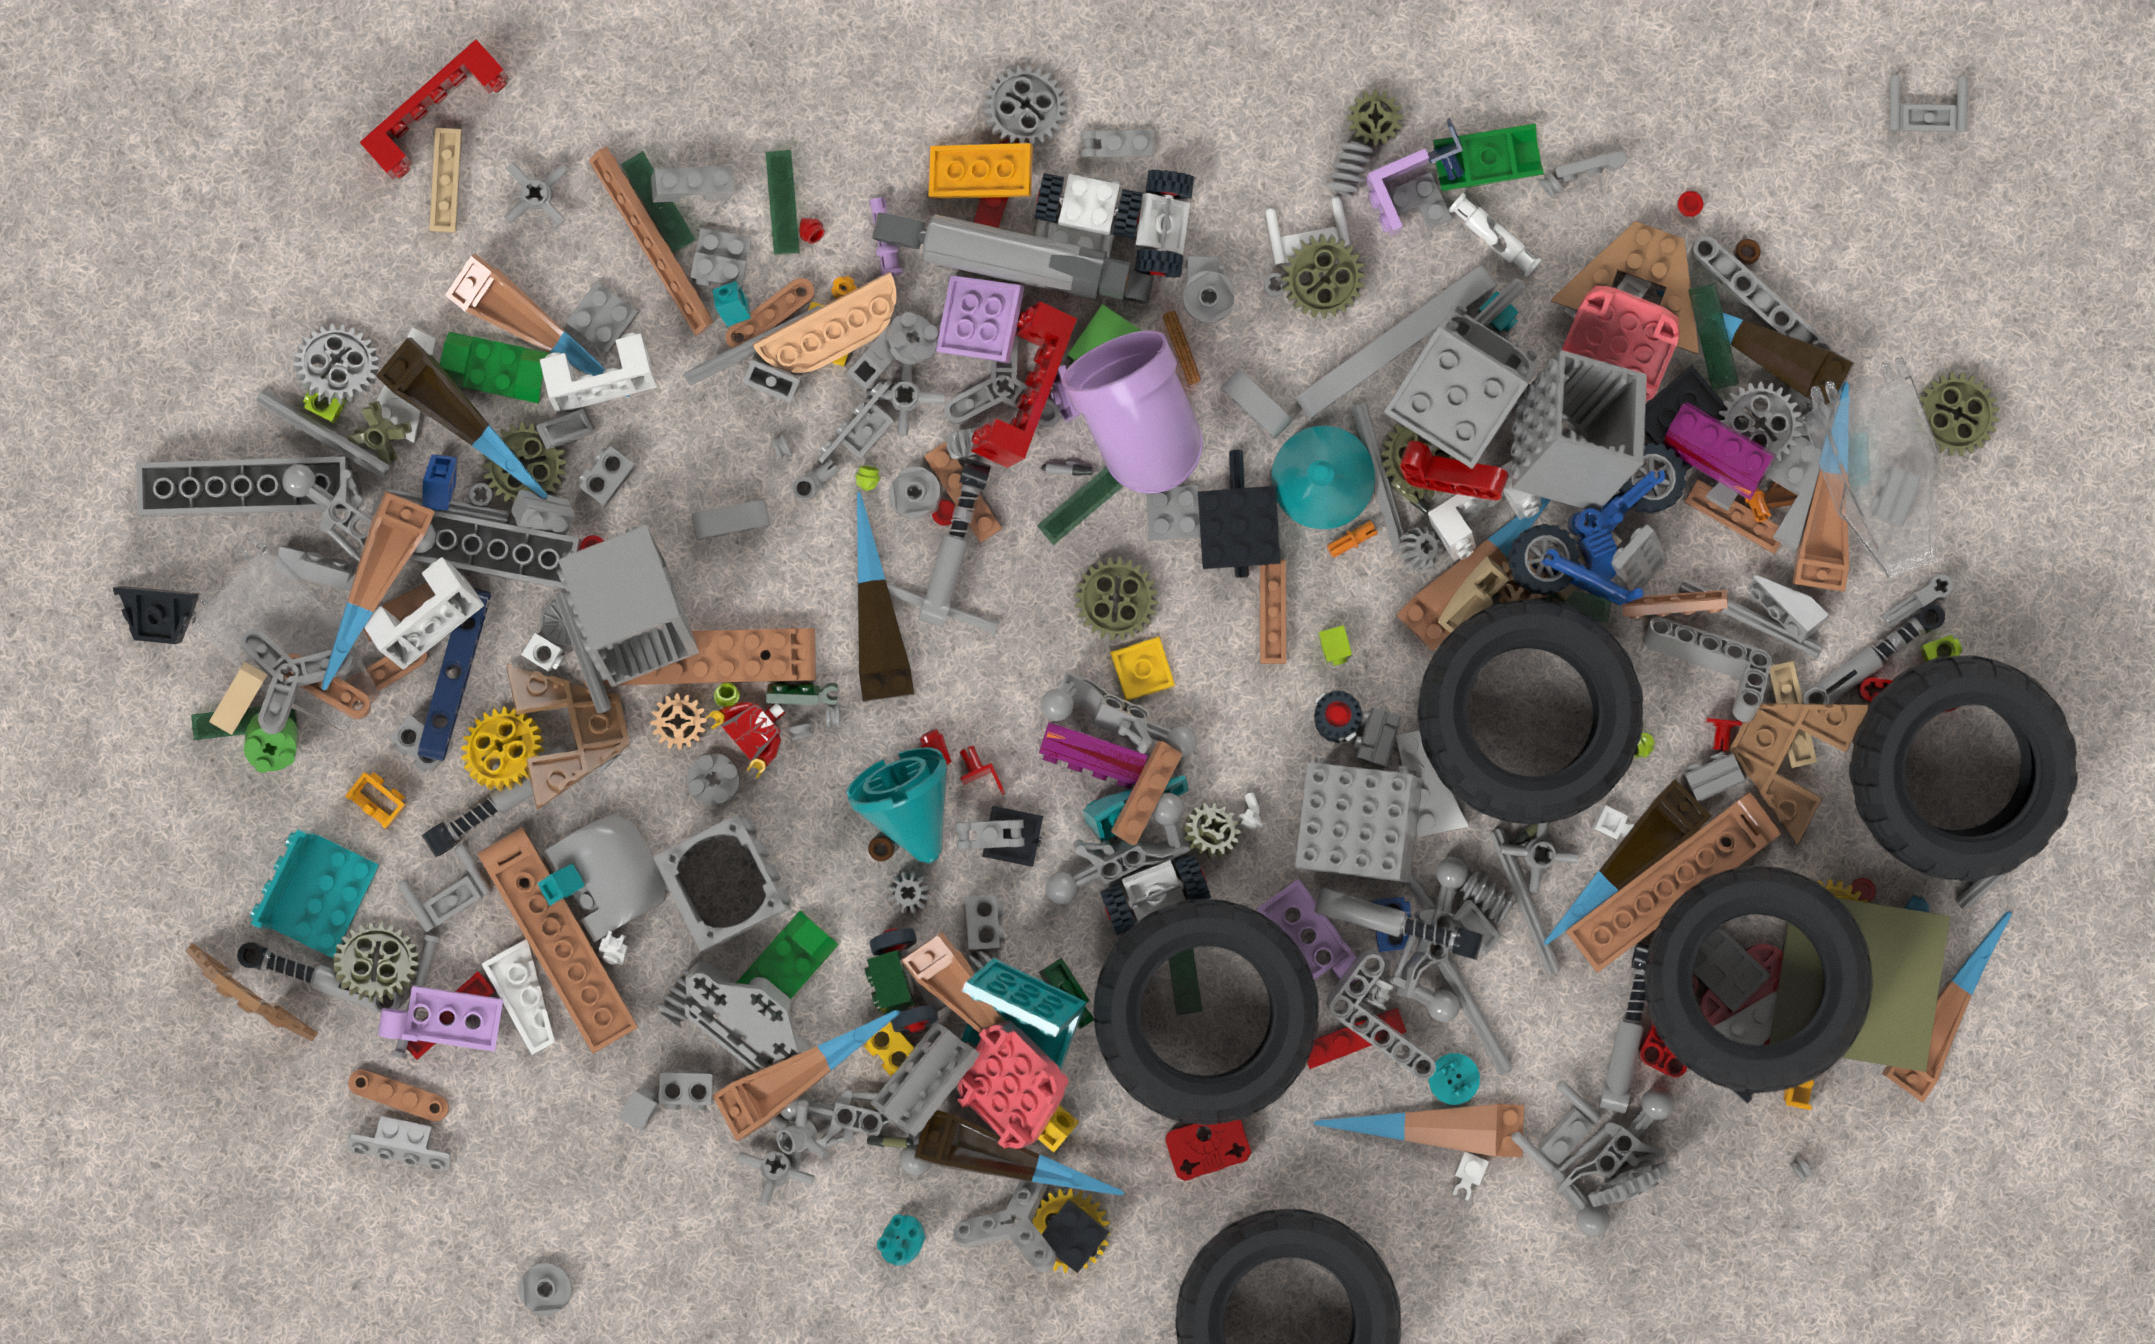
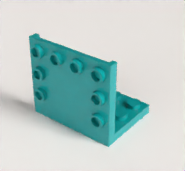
[250,829,380,958]
[961,958,1086,1071]

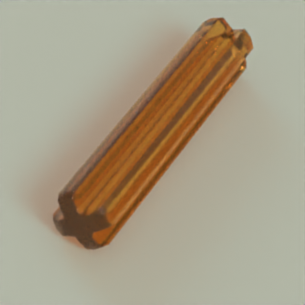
[1163,311,1201,385]

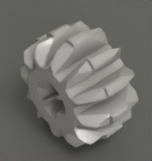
[946,427,979,459]
[1397,526,1443,571]
[887,871,930,915]

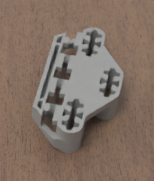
[685,961,812,1073]

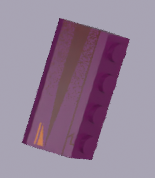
[1662,402,1777,500]
[1039,722,1148,789]

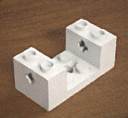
[540,333,657,414]
[1428,460,1542,562]
[364,557,484,670]

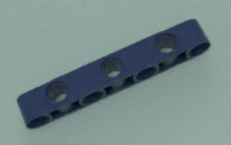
[418,588,491,762]

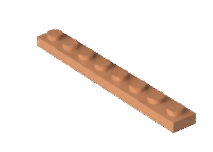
[588,146,714,336]

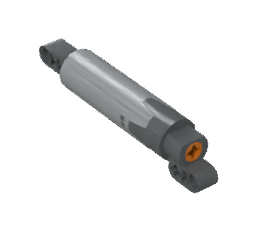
[872,212,1154,304]

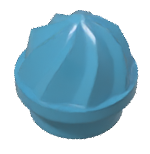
[1904,895,1929,913]

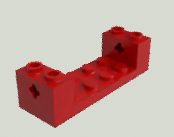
[359,39,509,180]
[971,301,1077,468]

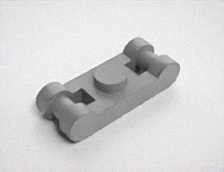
[956,820,1025,849]

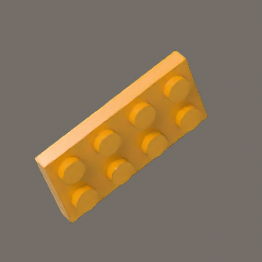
[928,143,1033,199]

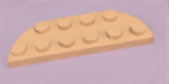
[752,272,896,373]

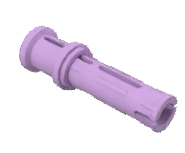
[869,197,903,276]

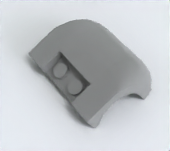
[542,813,666,942]

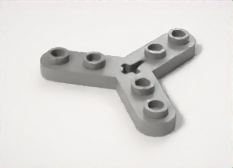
[945,328,1060,427]
[240,629,353,734]
[953,1180,1056,1272]

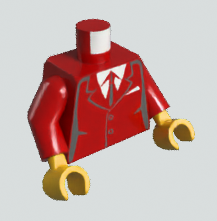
[705,701,785,778]

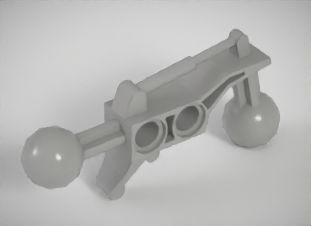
[282,464,436,562]
[1041,671,1197,759]
[1046,793,1190,905]
[1390,857,1469,1023]
[1552,1087,1675,1237]
[780,1090,932,1176]

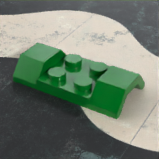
[1433,123,1544,191]
[439,332,550,404]
[736,910,839,1000]

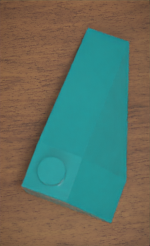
[1082,775,1189,843]

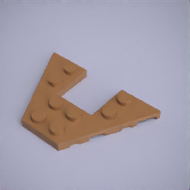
[1550,221,1699,354]
[506,663,630,810]
[1729,703,1869,844]
[186,943,318,1041]

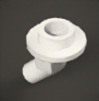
[1238,793,1263,831]

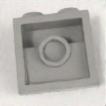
[690,228,752,289]

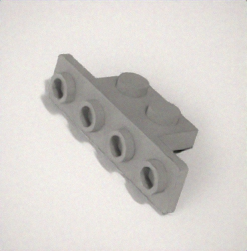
[818,380,895,463]
[275,545,358,591]
[347,1116,451,1171]

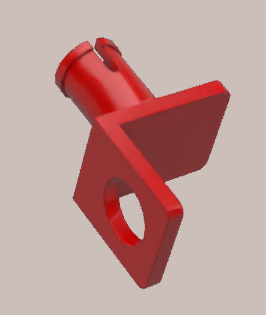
[1704,718,1742,751]
[959,745,1006,795]

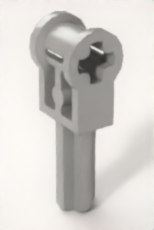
[1883,574,1953,627]

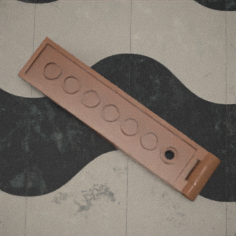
[585,628,816,686]
[1565,792,1781,973]
[477,827,639,1054]

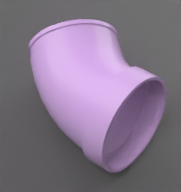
[1062,331,1203,493]

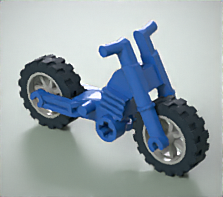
[1508,443,1686,605]

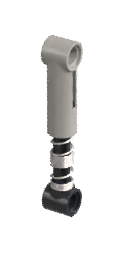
[918,458,991,627]
[1802,604,1945,704]

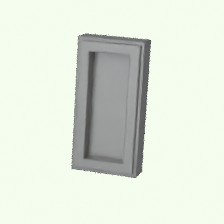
[536,408,594,450]
[1452,900,1501,955]

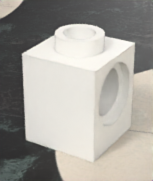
[521,633,564,672]

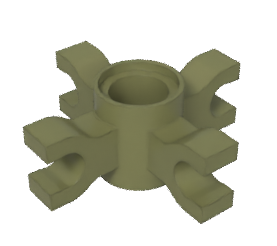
[347,401,412,465]

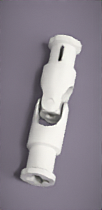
[1449,193,1542,278]

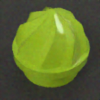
[855,465,881,491]
[714,682,740,708]
[1634,733,1655,758]

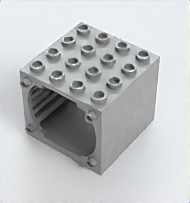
[1384,305,1540,469]
[1510,350,1647,511]
[557,525,699,687]
[1295,757,1423,883]
[653,814,793,952]

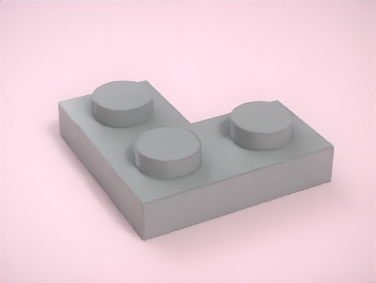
[1388,172,1452,231]

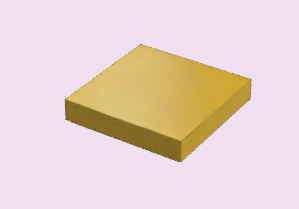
[1110,636,1175,701]

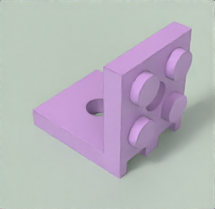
[1365,149,1429,237]

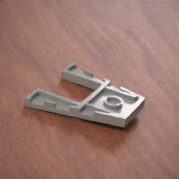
[1705,424,1825,551]

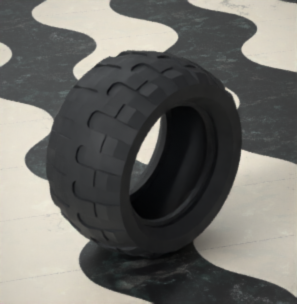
[1417,599,1643,824]
[1849,655,2078,882]
[1644,866,1873,1093]
[1093,899,1319,1125]
[1175,1209,1401,1344]

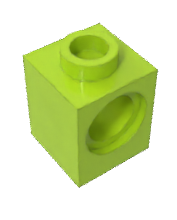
[303,390,346,424]
[1318,625,1352,666]
[1919,635,1963,663]

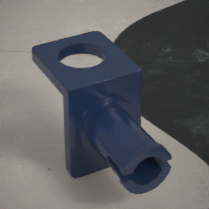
[1428,118,1464,180]

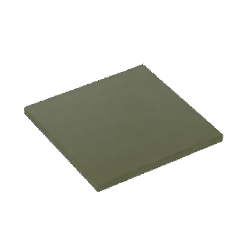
[1769,898,1950,1072]

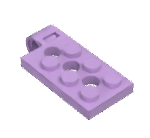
[1256,879,1360,987]
[378,985,503,1052]

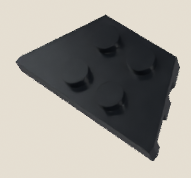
[113,586,199,644]

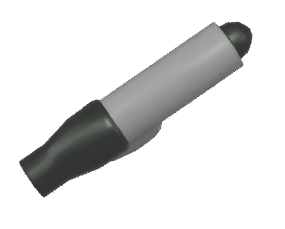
[1041,461,1092,476]

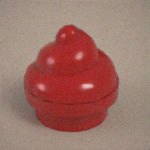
[799,218,825,244]

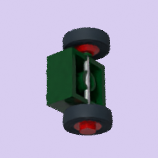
[864,928,939,1032]

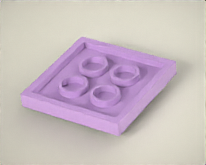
[936,275,1024,363]

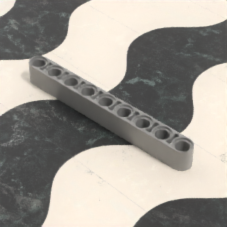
[1295,264,1497,419]

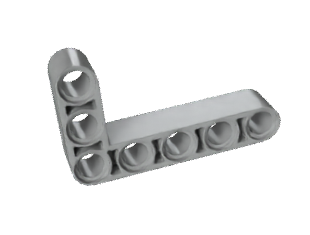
[1643,617,1772,722]
[1326,949,1436,1079]

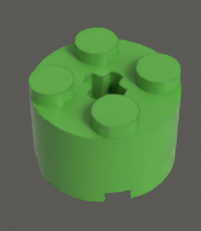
[244,713,298,773]

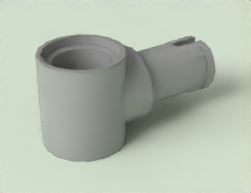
[792,458,840,501]

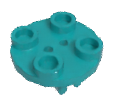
[1428,1053,1480,1105]
[877,1214,927,1266]

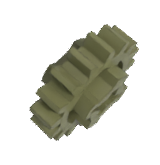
[1347,89,1404,147]
[1183,802,1241,859]

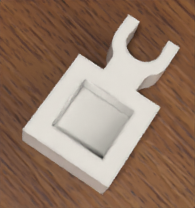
[1592,805,1634,840]
[598,931,628,966]
[1452,1151,1489,1201]

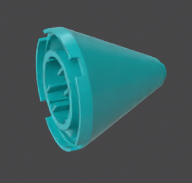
[1271,426,1375,530]
[846,748,947,863]

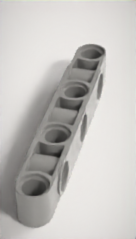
[1692,236,1832,350]

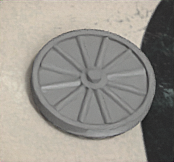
[540,601,572,646]

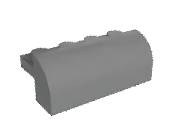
[871,1022,980,1137]

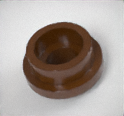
[1734,239,1761,265]
[868,836,894,862]

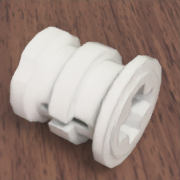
[1362,979,1394,1011]

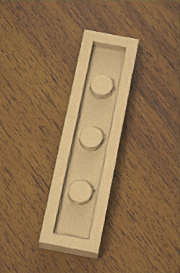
[429,128,462,233]
[1769,661,1817,768]

